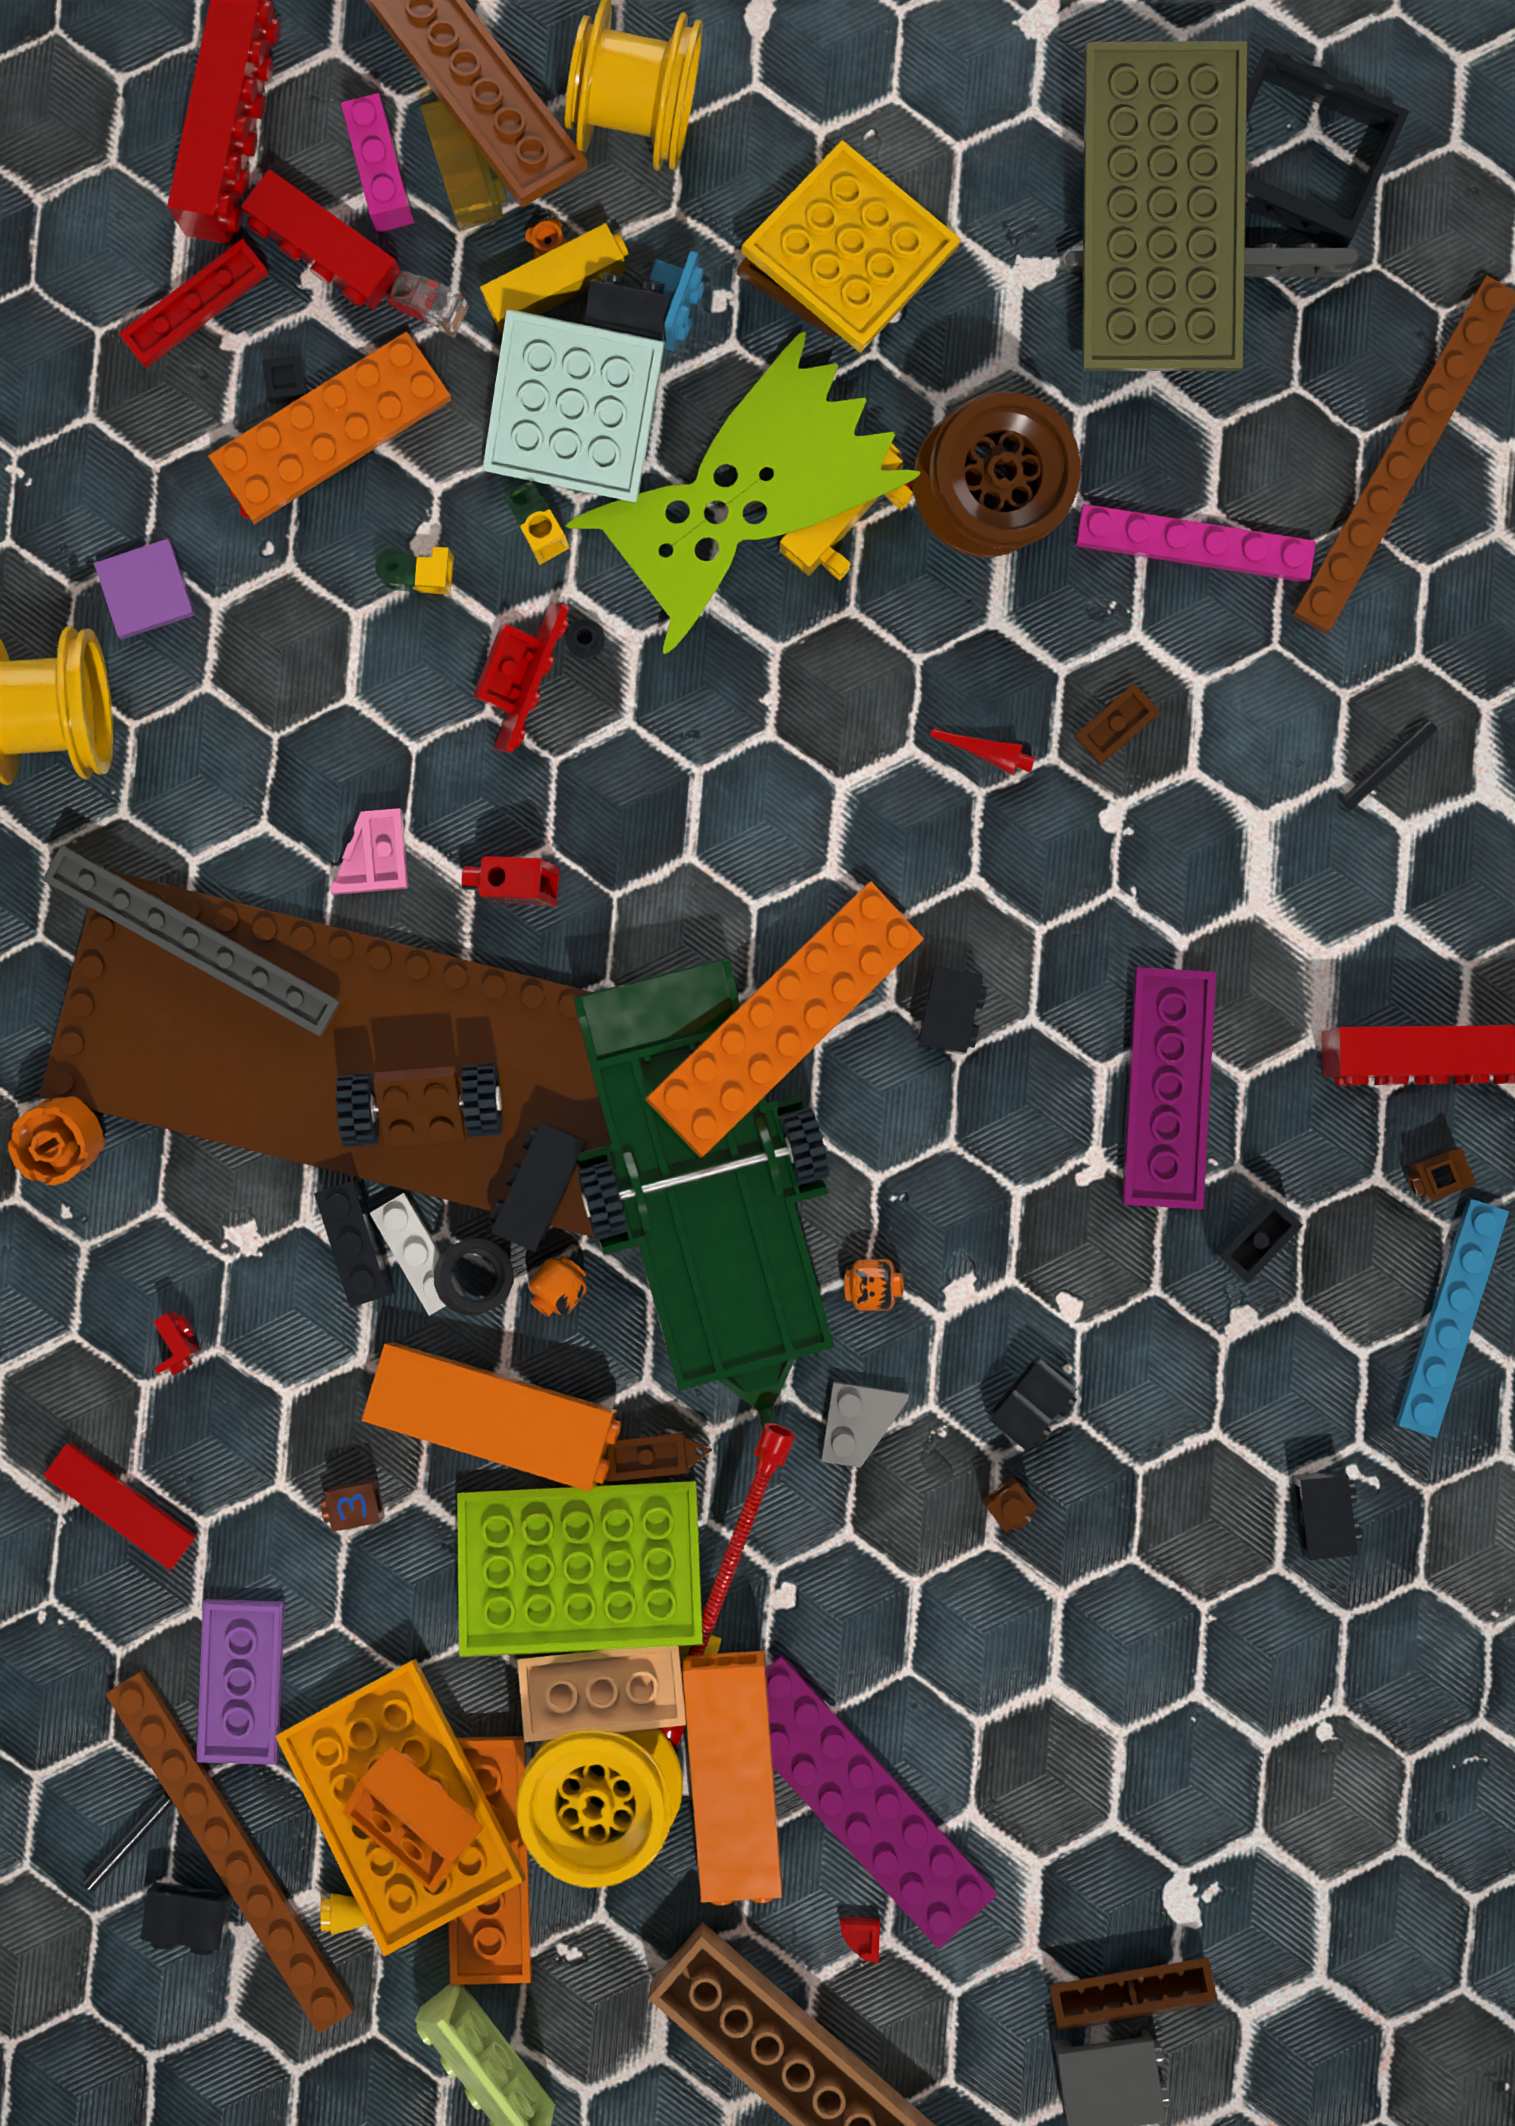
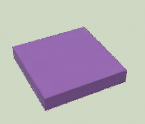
[94,539,195,640]

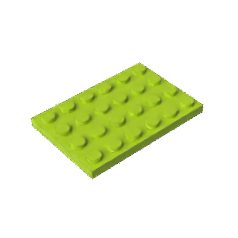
[457,1481,703,1657]

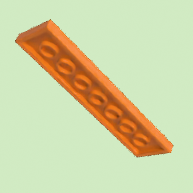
[645,881,924,1157]

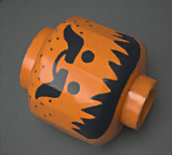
[528,1256,587,1317]
[844,1259,904,1311]

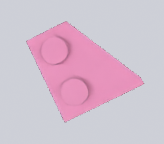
[330,808,409,895]

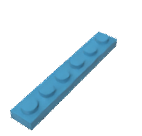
[1395,1199,1509,1438]

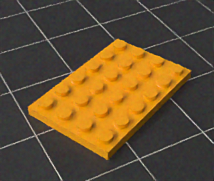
[275,1659,527,1956]

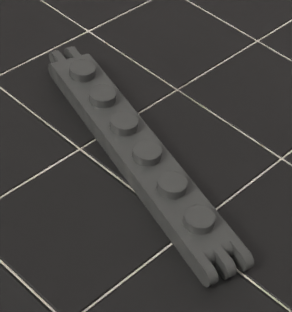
[1062,243,1358,277]

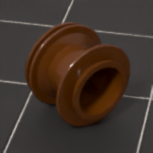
[913,392,1081,557]

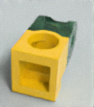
[504,481,570,565]
[375,547,454,595]

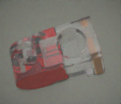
[386,270,469,338]

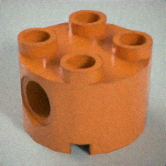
[8,1096,105,1186]

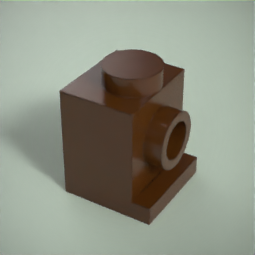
[982,1476,1038,1533]

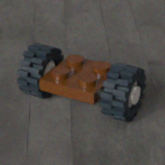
[335,1063,503,1148]

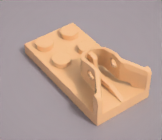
[517,1646,687,1742]

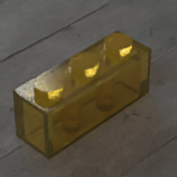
[420,100,507,232]

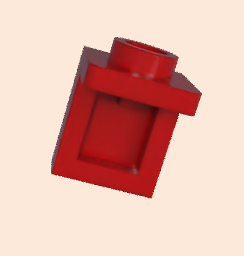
[153,1311,200,1376]

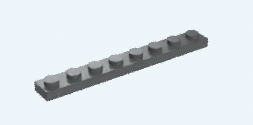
[42,845,342,1037]

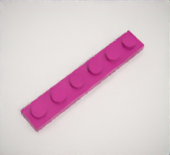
[1075,504,1316,583]

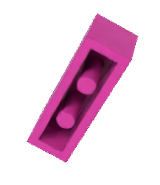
[341,93,415,233]

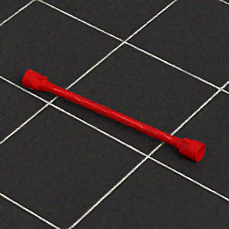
[659,1423,795,1749]

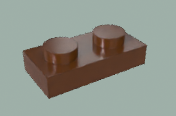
[1074,683,1160,766]

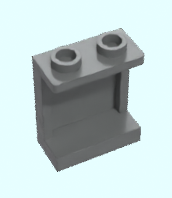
[1053,2028,1170,2126]

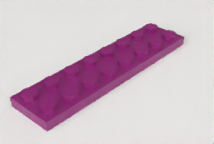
[766,1654,998,1949]

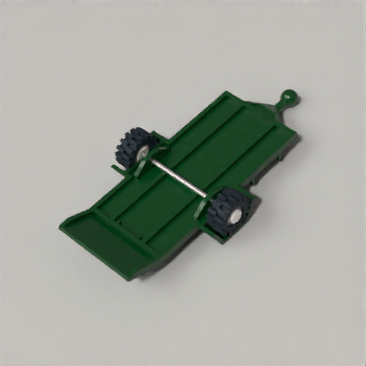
[573,957,834,1430]

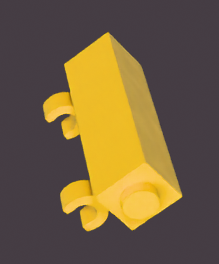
[480,223,628,334]
[780,443,913,581]

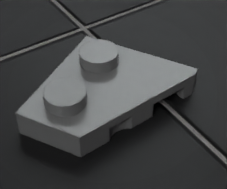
[821,1381,909,1468]

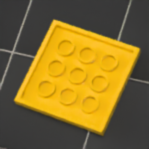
[741,140,962,353]

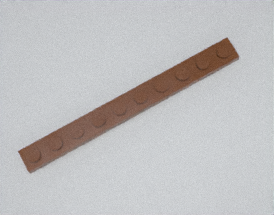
[1293,275,1515,634]
[105,1669,355,2034]

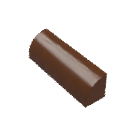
[1049,1957,1218,2032]

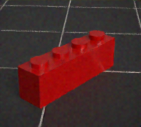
[241,169,401,311]

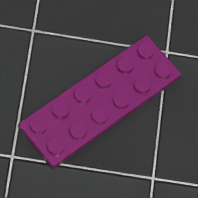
[1122,967,1216,1210]

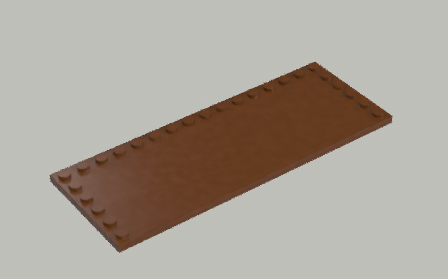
[39,870,639,1248]

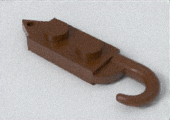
[559,1432,712,1488]

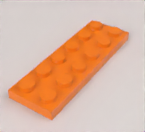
[208,331,451,525]
[449,1736,532,1985]

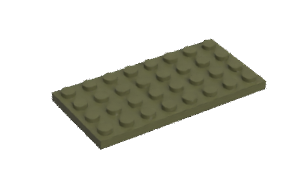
[1082,41,1247,371]

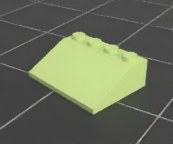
[415,1984,555,2126]

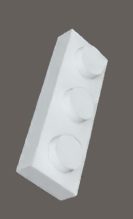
[370,1193,465,1316]

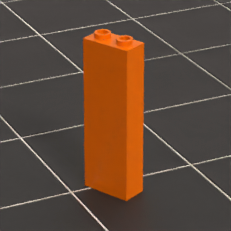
[362,1342,621,1491]
[683,1651,782,1905]

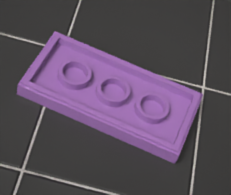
[197,1599,285,1765]

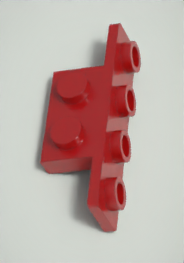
[473,603,569,753]

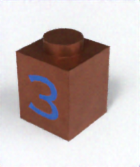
[321,1478,385,1532]

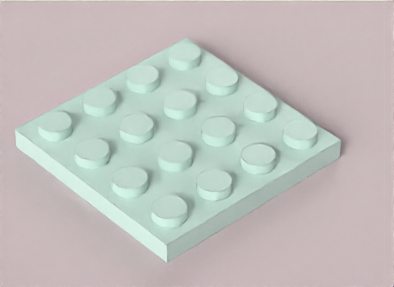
[482,309,665,502]

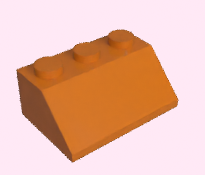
[343,1746,483,1893]

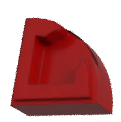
[840,1917,880,1963]

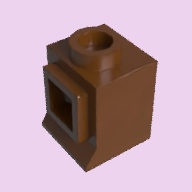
[1407,1147,1477,1202]

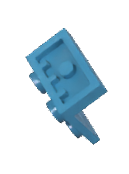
[649,251,705,352]

